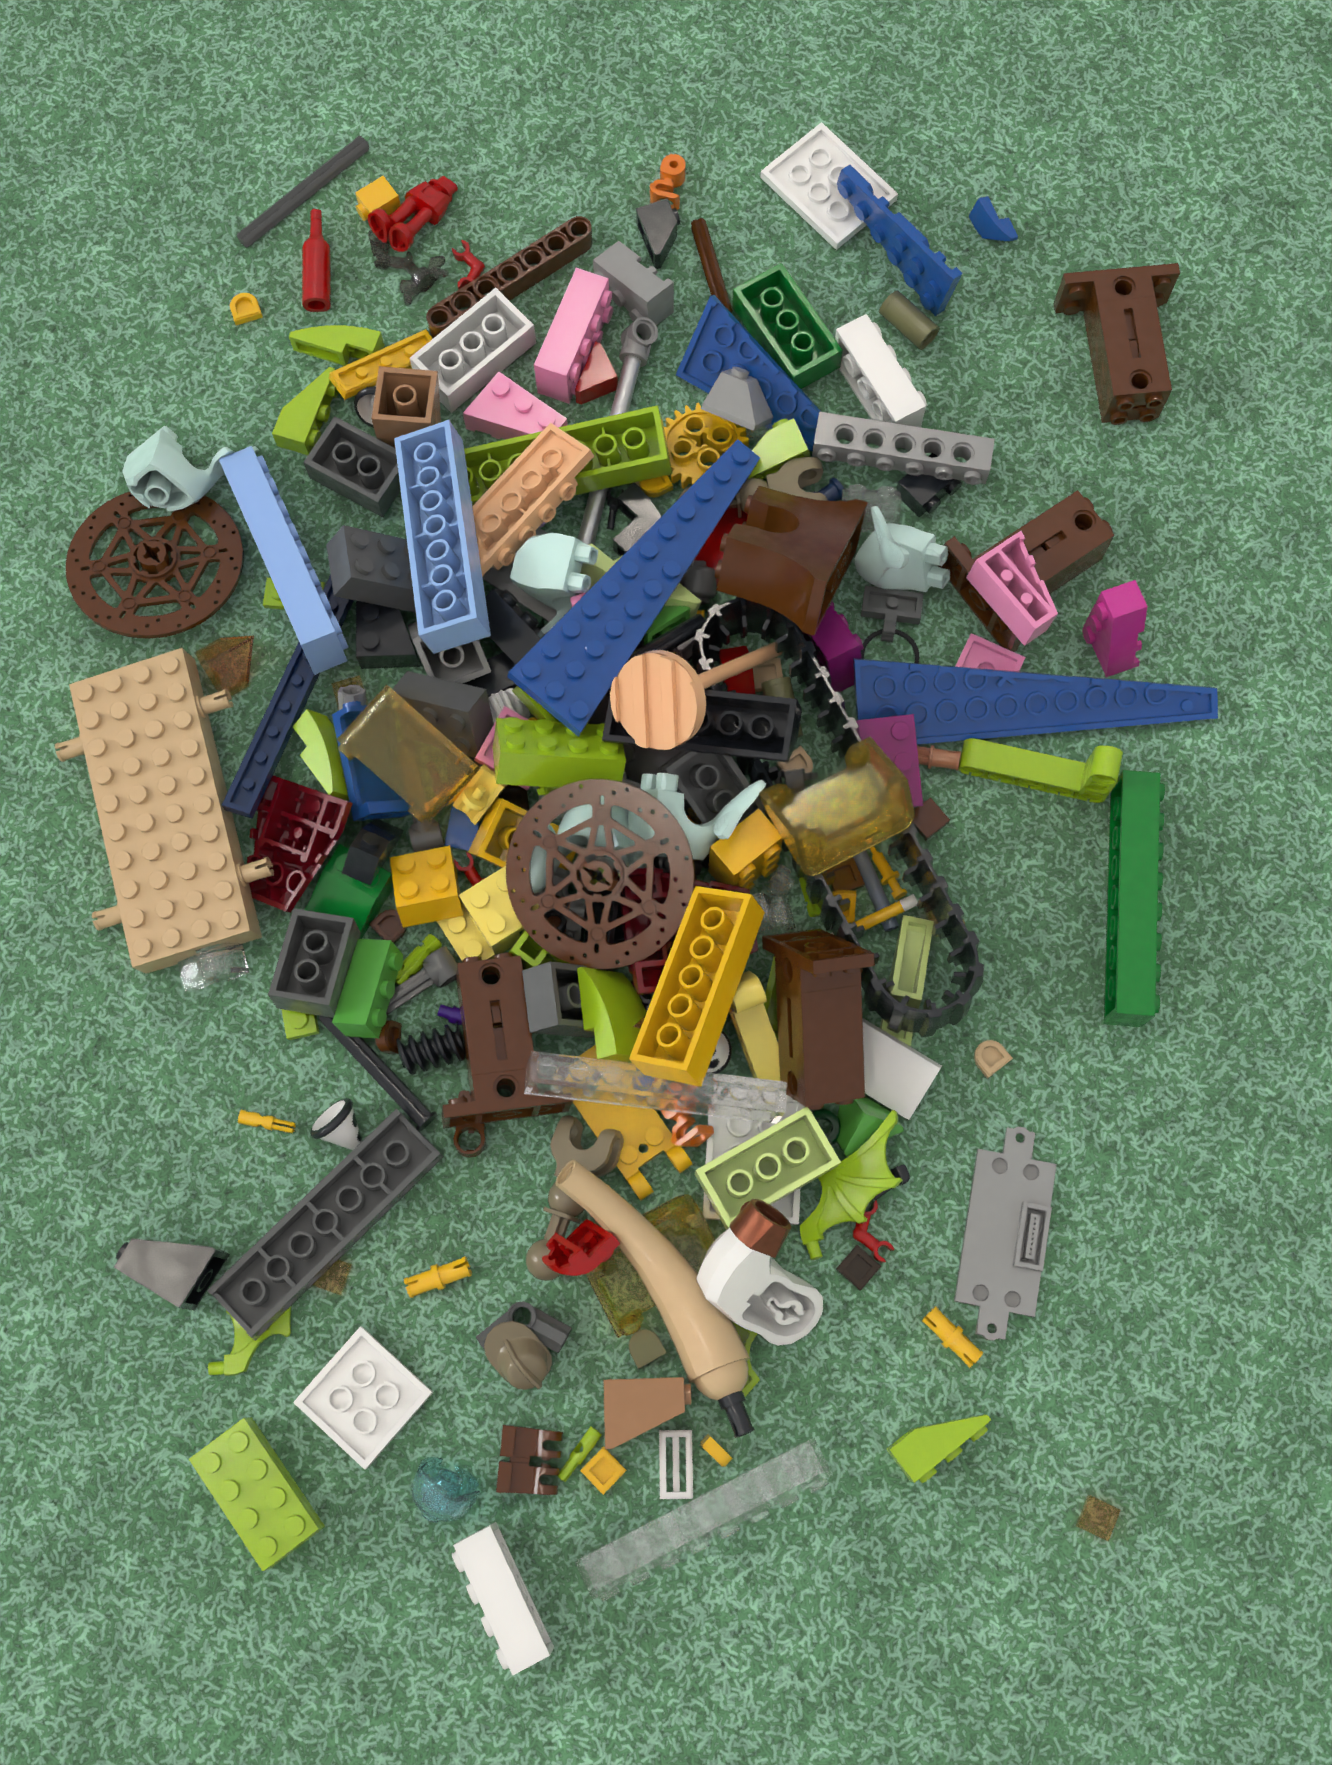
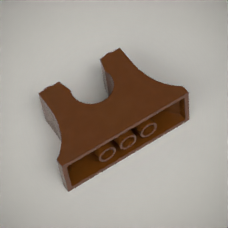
[715,486,868,636]

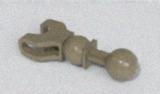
[678,457,828,518]
[526,1115,624,1281]

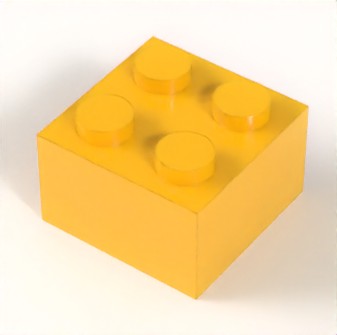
[389,845,464,928]

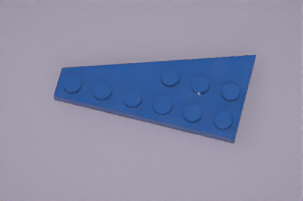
[837,165,963,316]
[676,295,821,452]

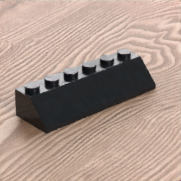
[602,680,802,762]

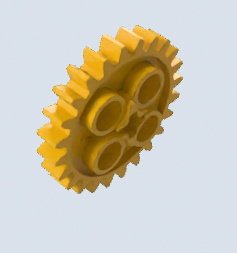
[664,403,749,489]

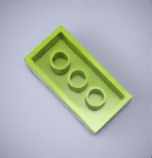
[492,717,626,791]
[189,1417,325,1572]

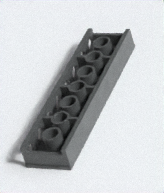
[207,1109,444,1341]

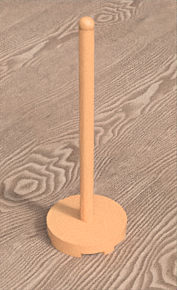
[610,642,782,750]

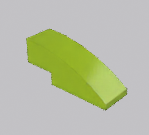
[289,325,385,366]
[293,709,349,801]

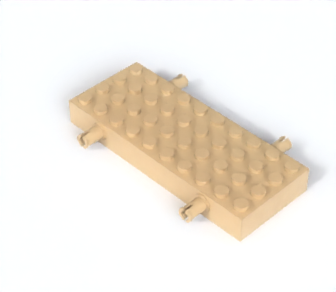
[55,648,274,973]

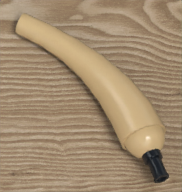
[555,1160,755,1438]

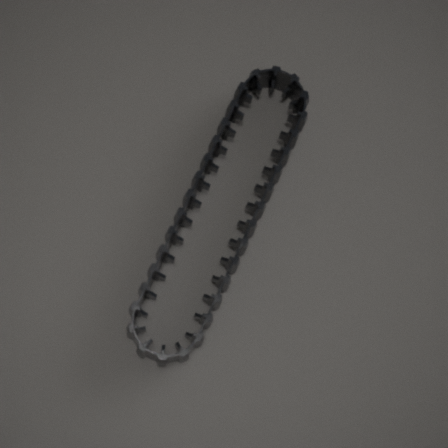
[692,596,984,1038]

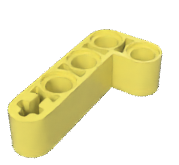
[729,971,780,1094]

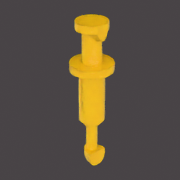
[861,836,908,900]

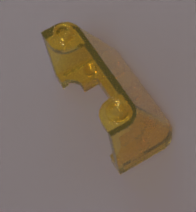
[337,684,481,822]
[759,736,915,876]
[586,1194,715,1338]

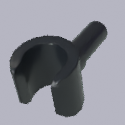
[607,487,624,530]
[873,1164,910,1201]

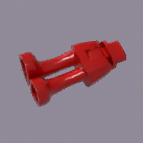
[367,176,458,252]

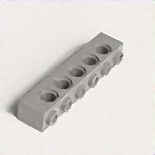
[812,412,995,485]

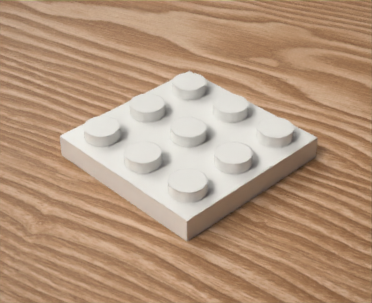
[293,1326,434,1470]

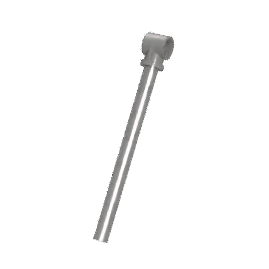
[578,317,658,545]

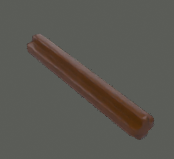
[691,218,733,315]

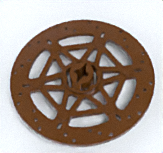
[65,491,244,639]
[506,779,695,969]

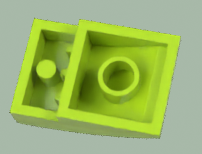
[577,967,647,1063]

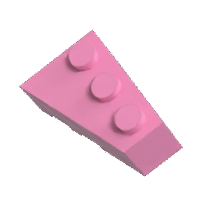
[463,372,568,439]
[966,530,1058,646]

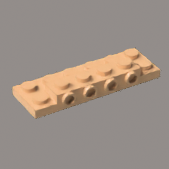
[472,423,594,577]

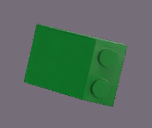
[305,844,393,939]

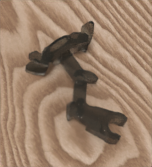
[368,229,449,306]

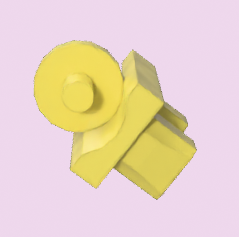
[453,764,507,825]

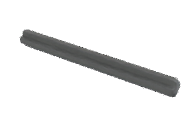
[237,136,369,247]

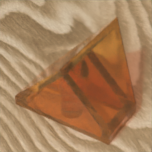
[194,635,254,696]

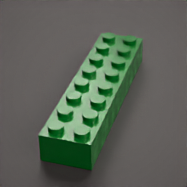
[1104,770,1165,1027]

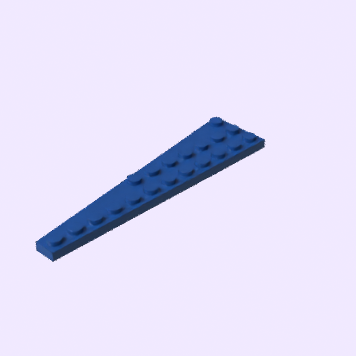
[507,439,760,737]
[853,658,1218,745]

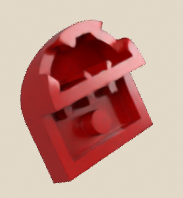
[542,1219,620,1276]

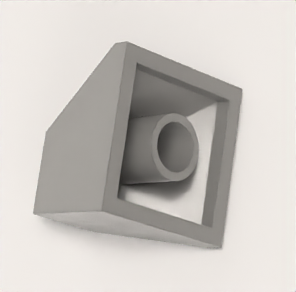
[701,367,773,431]

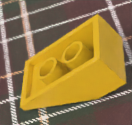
[468,798,576,872]

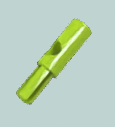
[557,1426,602,1482]

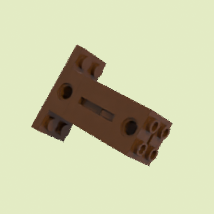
[1053,263,1180,425]
[938,490,1114,652]
[762,929,875,1110]
[442,953,573,1129]

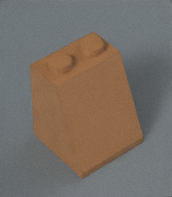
[371,366,441,448]
[604,1377,691,1449]

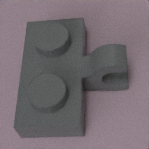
[861,585,924,642]

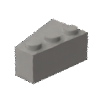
[593,241,674,325]

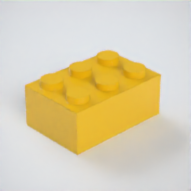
[708,808,783,890]

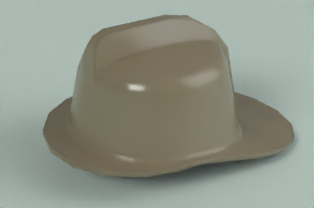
[484,1321,552,1390]

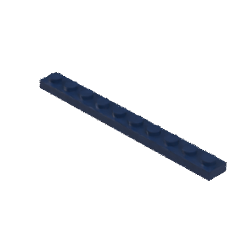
[222,574,354,819]

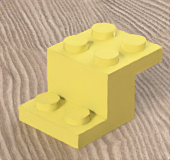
[437,866,539,962]

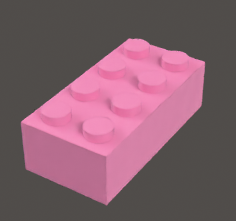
[534,268,613,404]

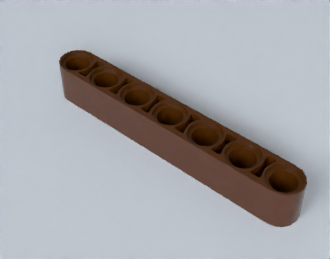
[426,216,593,338]

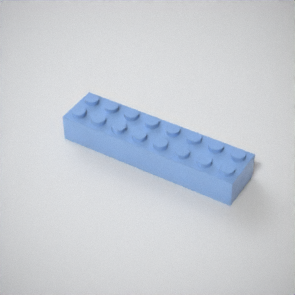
[394,420,491,654]
[219,446,348,675]

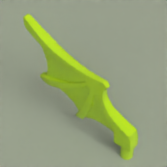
[800,1110,903,1260]
[208,1306,292,1376]

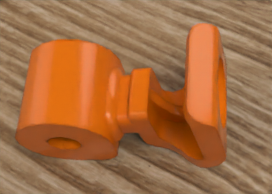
[650,154,686,210]
[659,1089,714,1147]

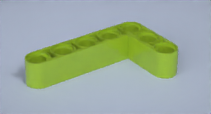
[958,738,1123,803]

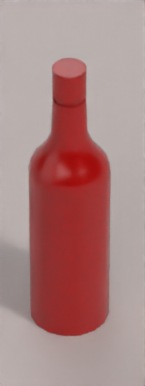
[302,209,331,312]

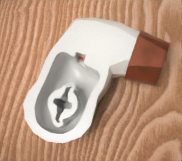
[696,1199,823,1346]

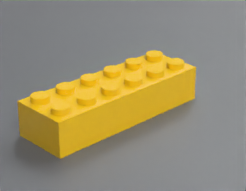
[629,886,765,1087]

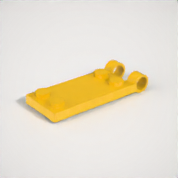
[553,1045,693,1201]

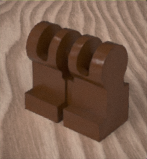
[496,1425,563,1495]

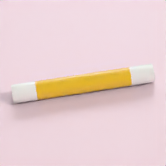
[831,894,918,935]

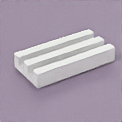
[659,1430,693,1499]

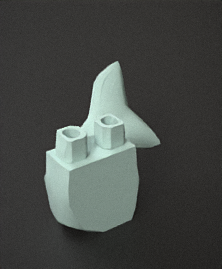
[123,426,259,511]
[855,506,950,592]
[510,533,598,634]
[628,773,766,860]
[530,792,647,894]

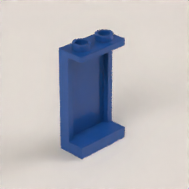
[332,700,421,821]

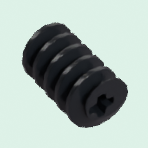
[396,1022,465,1075]

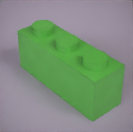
[332,939,403,1039]

